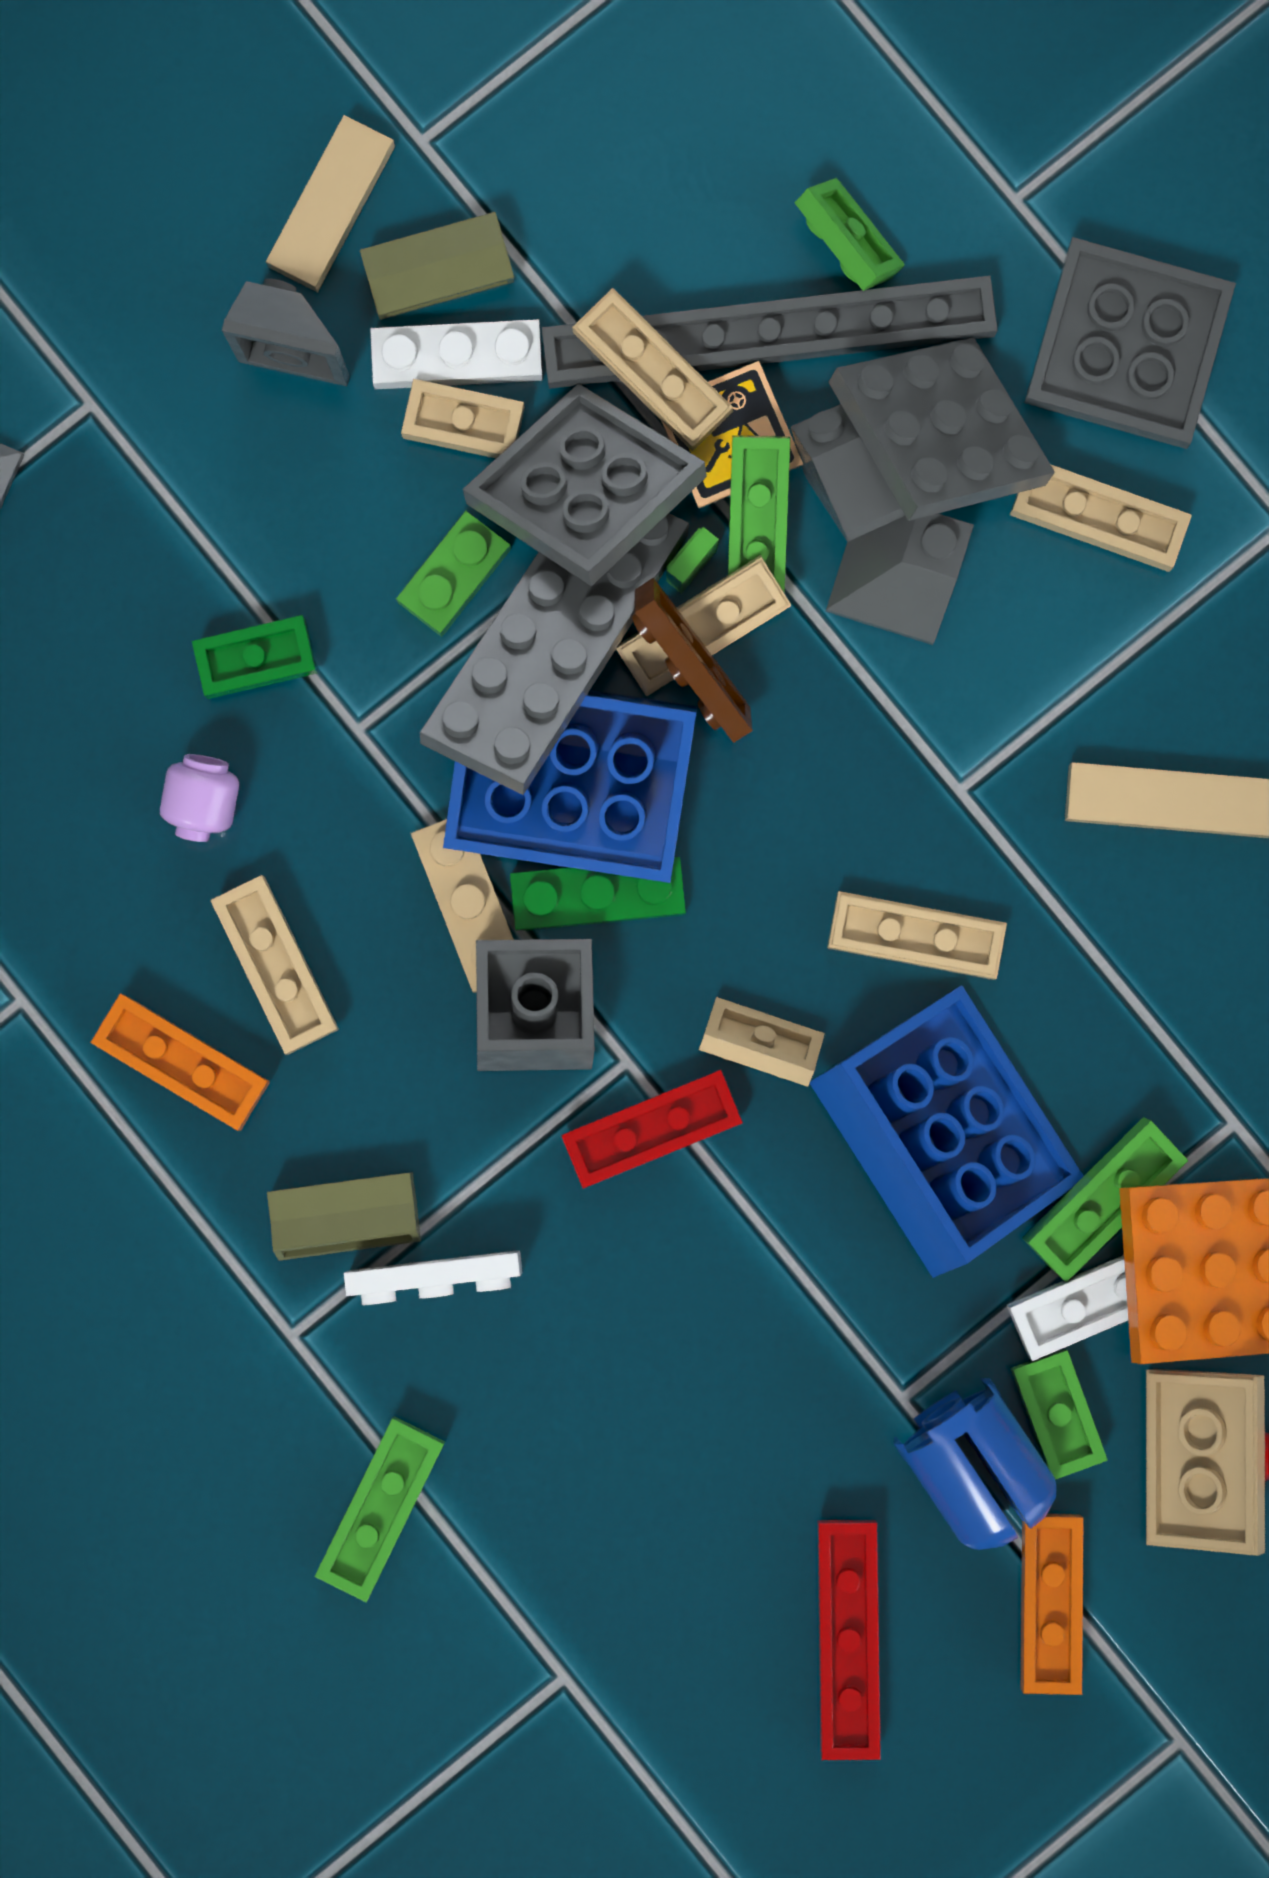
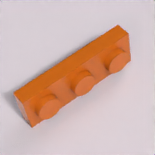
[90,993,270,1131]
[1020,1514,1083,1695]

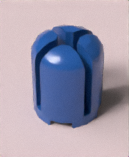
[893,1378,1057,1550]

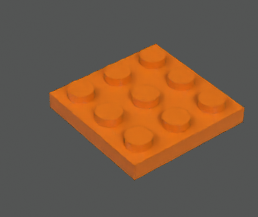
[1119,1178,1269,1364]

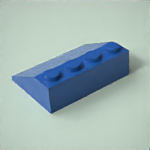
[443,690,698,883]
[810,985,1083,1278]

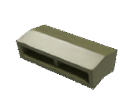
[360,212,514,320]
[267,1172,421,1261]

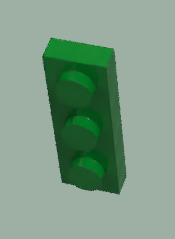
[510,857,686,932]

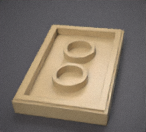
[1146,1369,1265,1556]

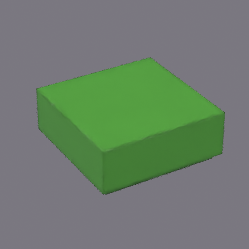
[666,527,719,594]

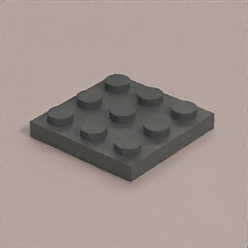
[1024,237,1236,449]
[829,338,1055,521]
[463,383,707,586]

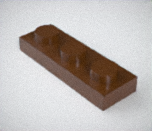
[632,577,753,743]

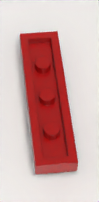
[817,1520,881,1760]

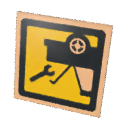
[661,361,803,508]

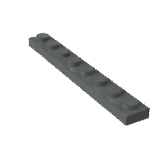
[542,275,998,389]

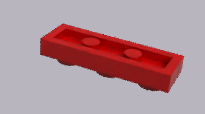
[561,1070,743,1188]

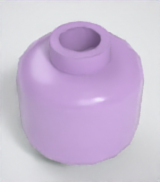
[160,754,239,842]

